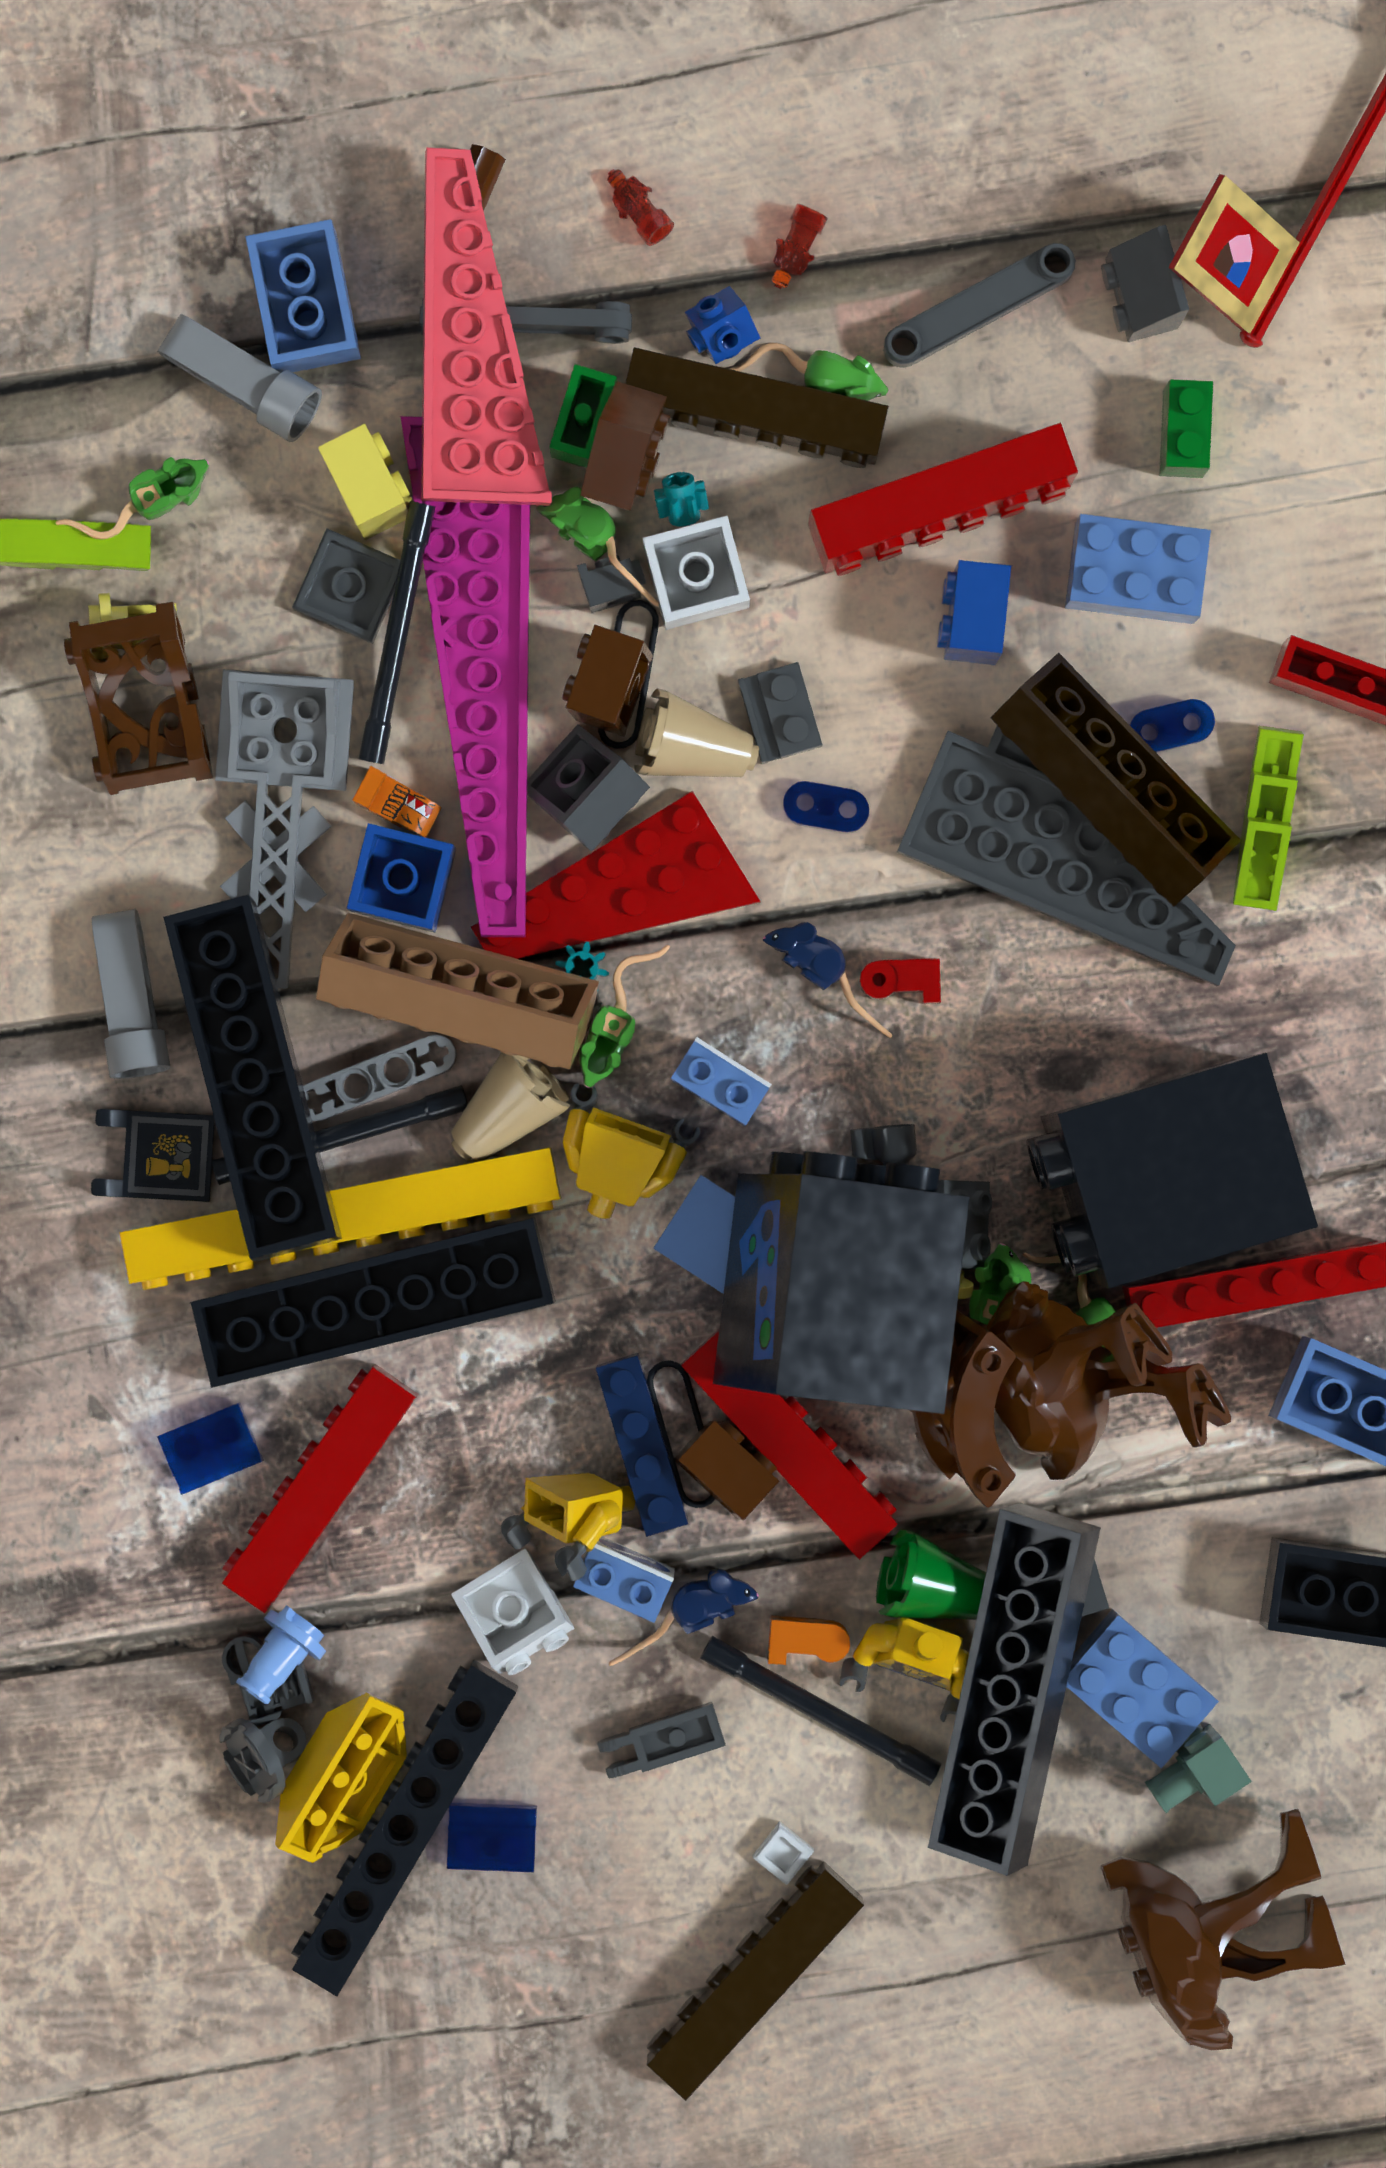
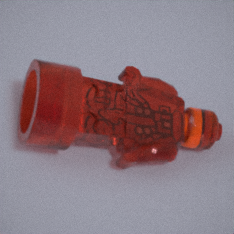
[607,169,674,246]
[772,203,828,289]

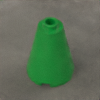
[876,1530,986,1620]

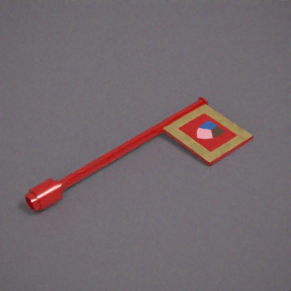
[1168,73,1386,348]

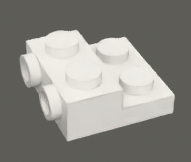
[451,1548,574,1675]

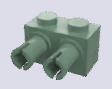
[1145,1724,1252,1813]

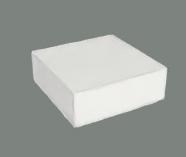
[753,1821,814,1885]

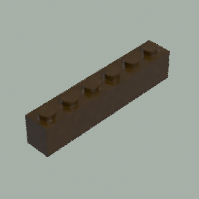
[625,347,889,468]
[647,1861,864,2101]

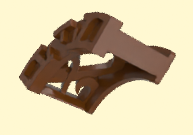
[64,602,213,795]
[909,1310,1016,1508]

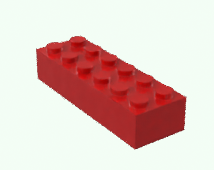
[808,422,1078,576]

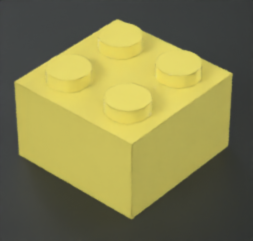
[318,424,413,540]

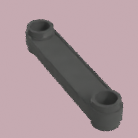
[883,243,1076,368]
[419,298,632,344]

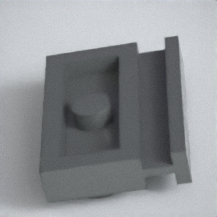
[738,662,822,764]

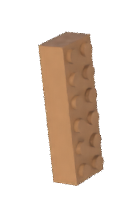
[316,913,599,1069]

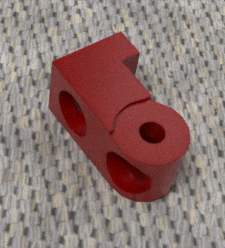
[860,959,941,1004]

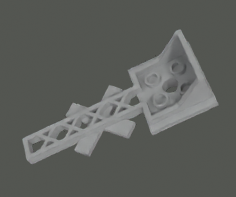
[215,669,354,988]

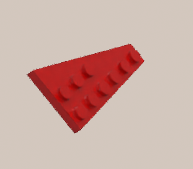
[471,791,761,959]

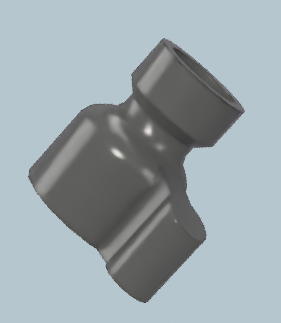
[850,1124,917,1166]

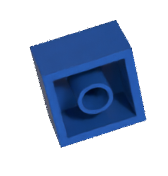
[937,560,1011,665]
[347,823,456,933]

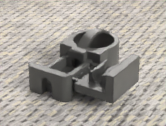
[222,1634,315,1726]

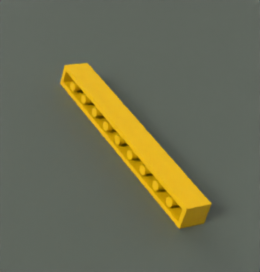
[119,1148,561,1290]

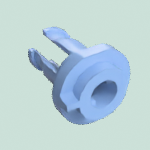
[236,1605,326,1704]

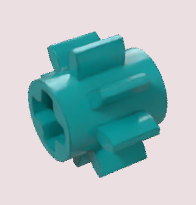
[654,472,709,527]
[555,941,609,992]

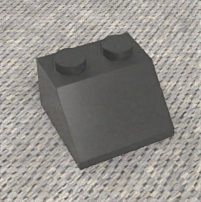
[1101,225,1189,342]
[527,724,650,851]

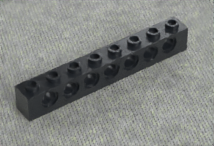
[291,1660,518,1997]

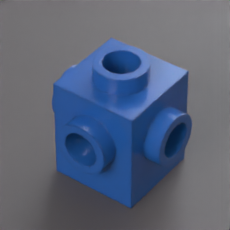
[685,286,760,364]

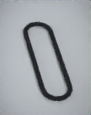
[598,600,659,749]
[647,1360,715,1508]

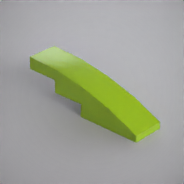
[0,519,151,571]
[1233,725,1304,911]

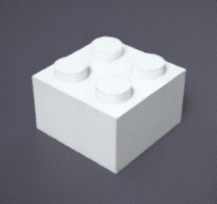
[643,516,750,630]

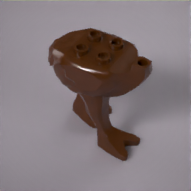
[986,1281,1231,1480]
[1101,1809,1346,2051]

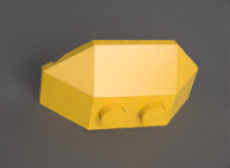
[275,1693,407,1863]

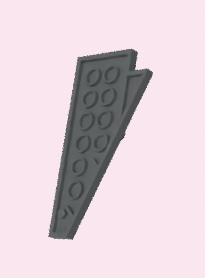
[897,726,1236,986]

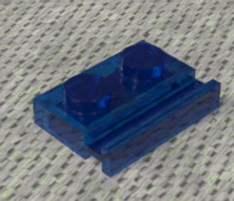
[157,1402,264,1495]
[447,1803,537,1872]

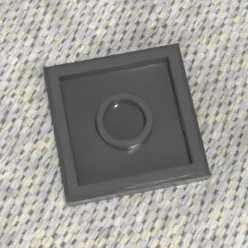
[292,528,400,644]

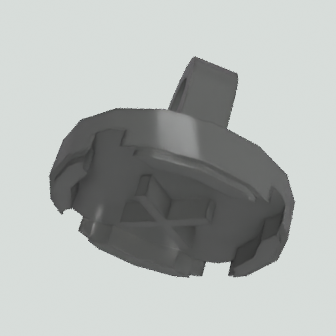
[219,1718,306,1803]

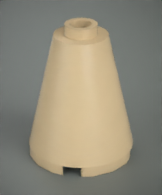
[634,688,759,777]
[451,1052,570,1162]

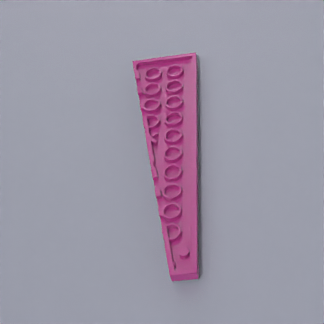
[400,416,530,937]

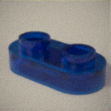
[1129,699,1215,753]
[783,781,869,834]

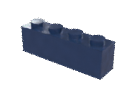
[596,1353,688,1537]

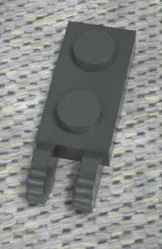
[597,1702,726,1779]

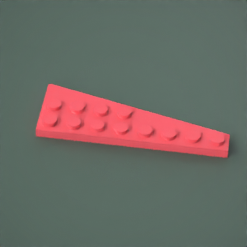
[421,147,552,506]

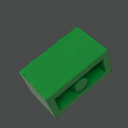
[549,364,617,468]
[1159,379,1213,478]

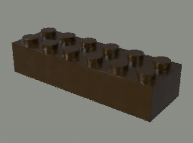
[990,653,1241,907]

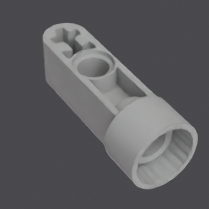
[157,314,322,442]
[92,909,171,1079]

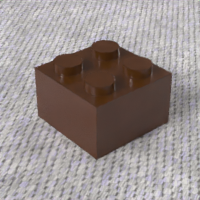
[580,381,670,511]
[562,624,653,737]
[673,1420,779,1521]

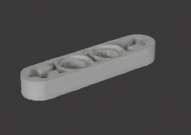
[303,1034,457,1121]

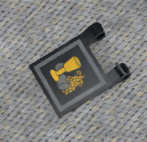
[91,1109,215,1202]

